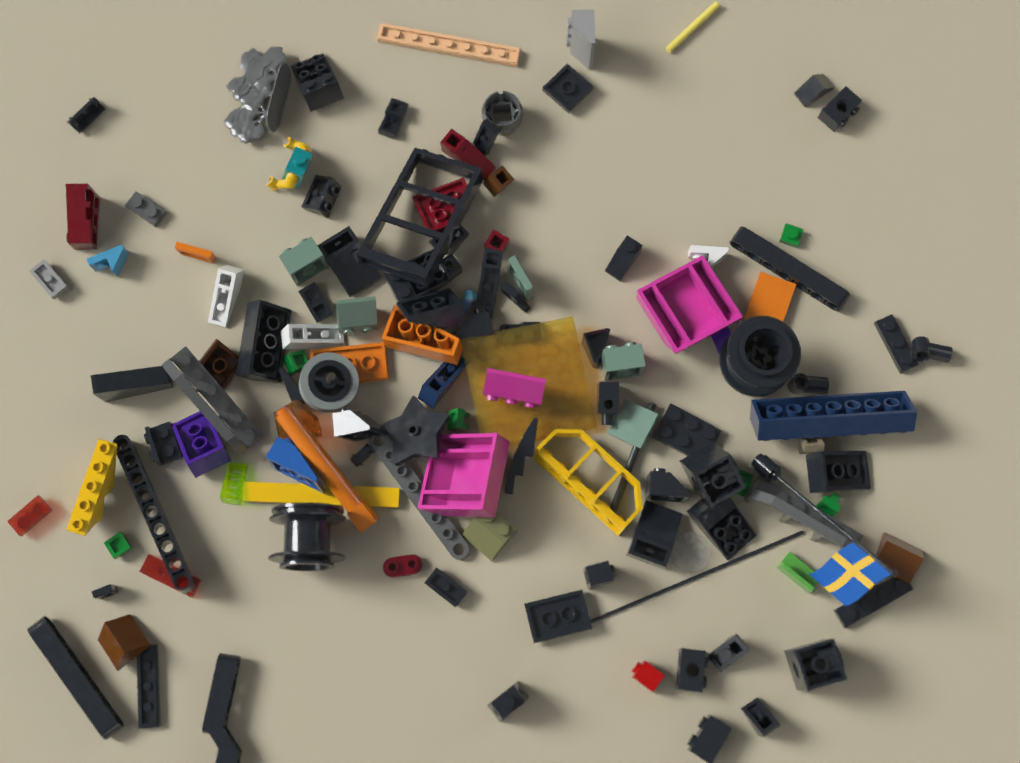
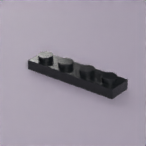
[833,577,913,628]

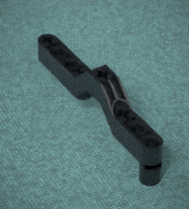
[202,653,242,763]

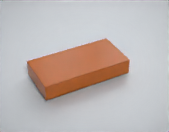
[175,241,217,264]

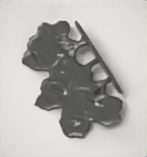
[224,47,291,144]

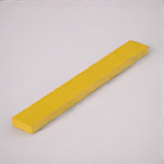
[242,482,400,508]

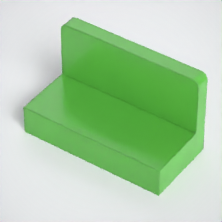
[776,552,818,593]

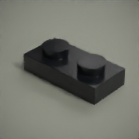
[472,118,499,156]
[424,567,468,608]

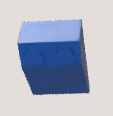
[265,437,326,494]

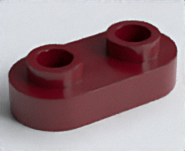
[383,554,423,578]

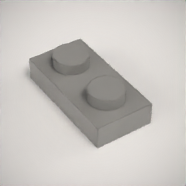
[29,259,69,300]

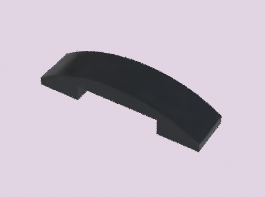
[474,248,503,319]

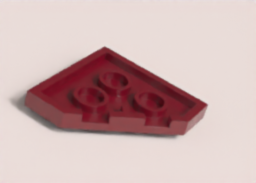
[412,177,467,238]

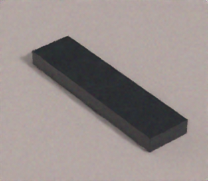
[137,644,161,729]

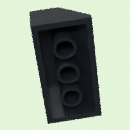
[236,300,292,383]

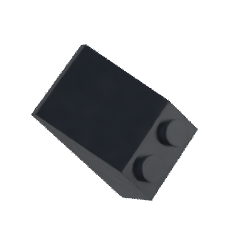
[396,288,465,328]
[806,451,871,493]

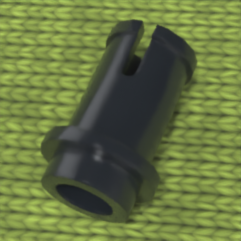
[350,443,375,467]

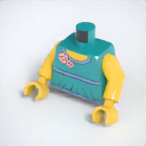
[266,137,313,191]

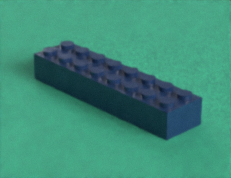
[750,391,917,441]

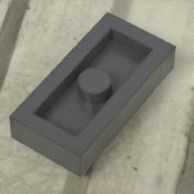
[125,191,167,228]

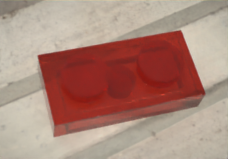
[7,495,53,537]

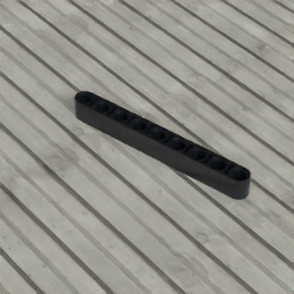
[113,435,195,594]

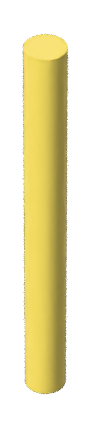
[666,2,720,53]

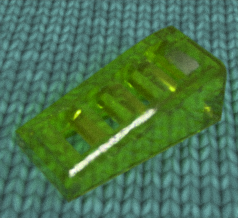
[219,462,248,505]

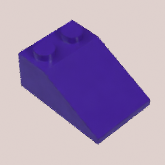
[172,411,231,478]

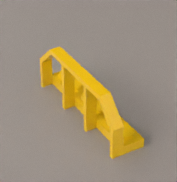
[532,429,643,536]

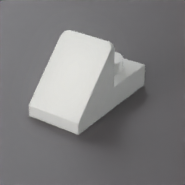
[688,245,729,269]

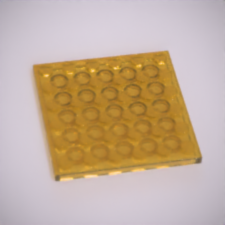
[461,316,597,447]

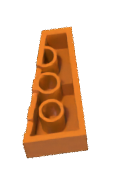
[381,305,463,365]

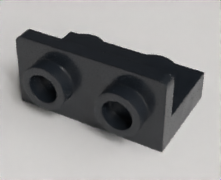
[301,175,342,218]
[144,421,183,466]

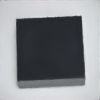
[91,584,119,600]

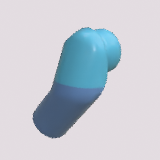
[462,290,477,315]

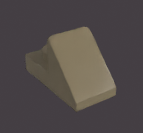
[797,437,825,454]

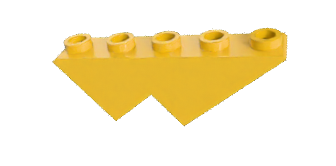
[67,439,118,536]

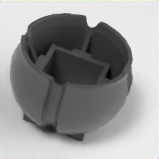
[482,91,523,134]

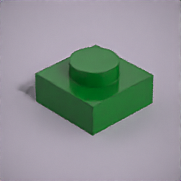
[779,223,804,248]
[104,531,133,559]

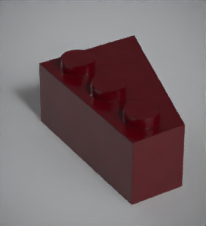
[66,183,100,250]

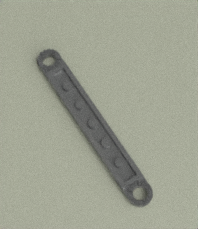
[369,435,469,560]

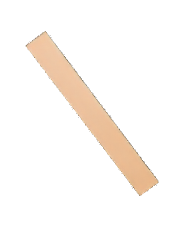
[377,23,521,67]

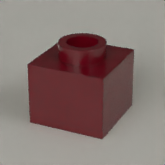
[484,229,510,253]

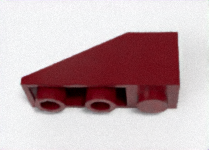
[440,128,496,181]

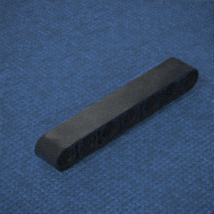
[730,226,850,312]
[27,616,124,740]

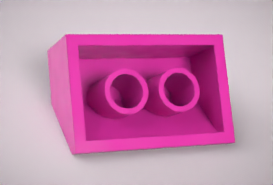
[483,368,546,409]

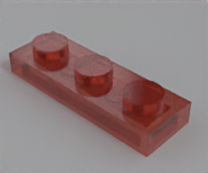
[139,554,202,598]

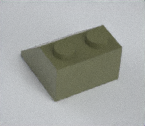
[462,511,517,561]

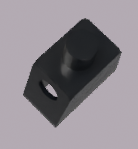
[597,381,619,425]
[487,681,530,722]

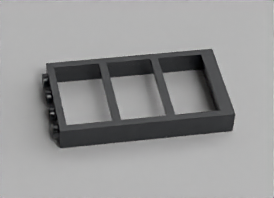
[356,147,484,288]

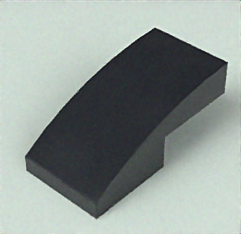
[378,98,409,139]
[298,282,333,323]

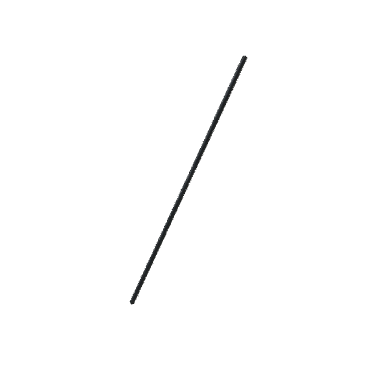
[590,530,804,624]

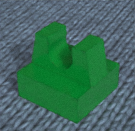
[447,408,470,431]
[815,492,842,517]

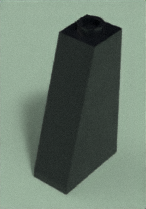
[91,366,174,402]

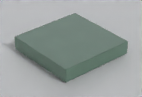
[508,255,533,301]
[607,399,660,450]

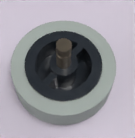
[299,352,359,413]

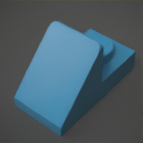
[87,245,129,276]

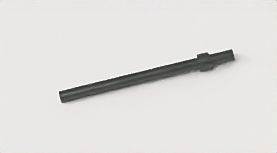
[610,402,656,513]

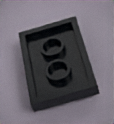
[652,403,722,456]
[524,589,592,644]

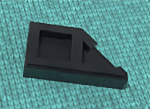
[501,281,531,313]

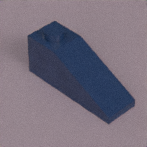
[418,356,469,409]

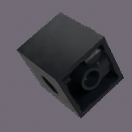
[680,442,745,507]
[784,638,847,691]

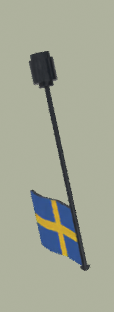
[751,454,897,606]

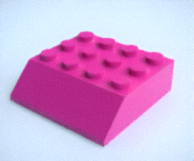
[636,255,743,354]
[417,433,510,517]

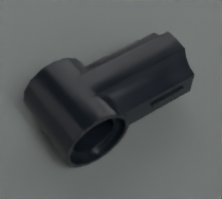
[912,336,953,363]
[787,373,829,395]

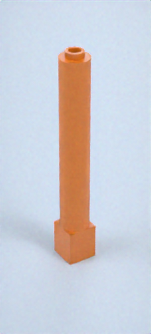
[275,405,379,533]

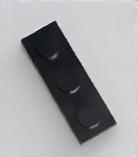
[874,314,919,373]

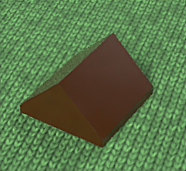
[199,339,239,389]
[876,532,924,584]
[98,614,151,671]

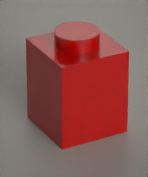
[632,661,665,692]

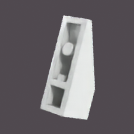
[208,265,244,327]
[281,324,344,349]

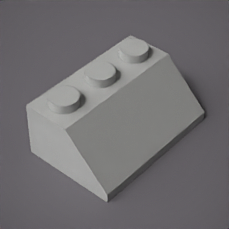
[566,9,596,70]

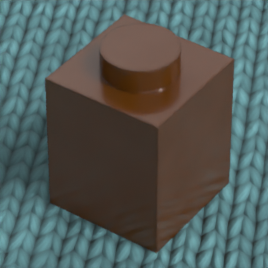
[482,165,515,197]

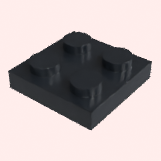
[542,63,594,114]

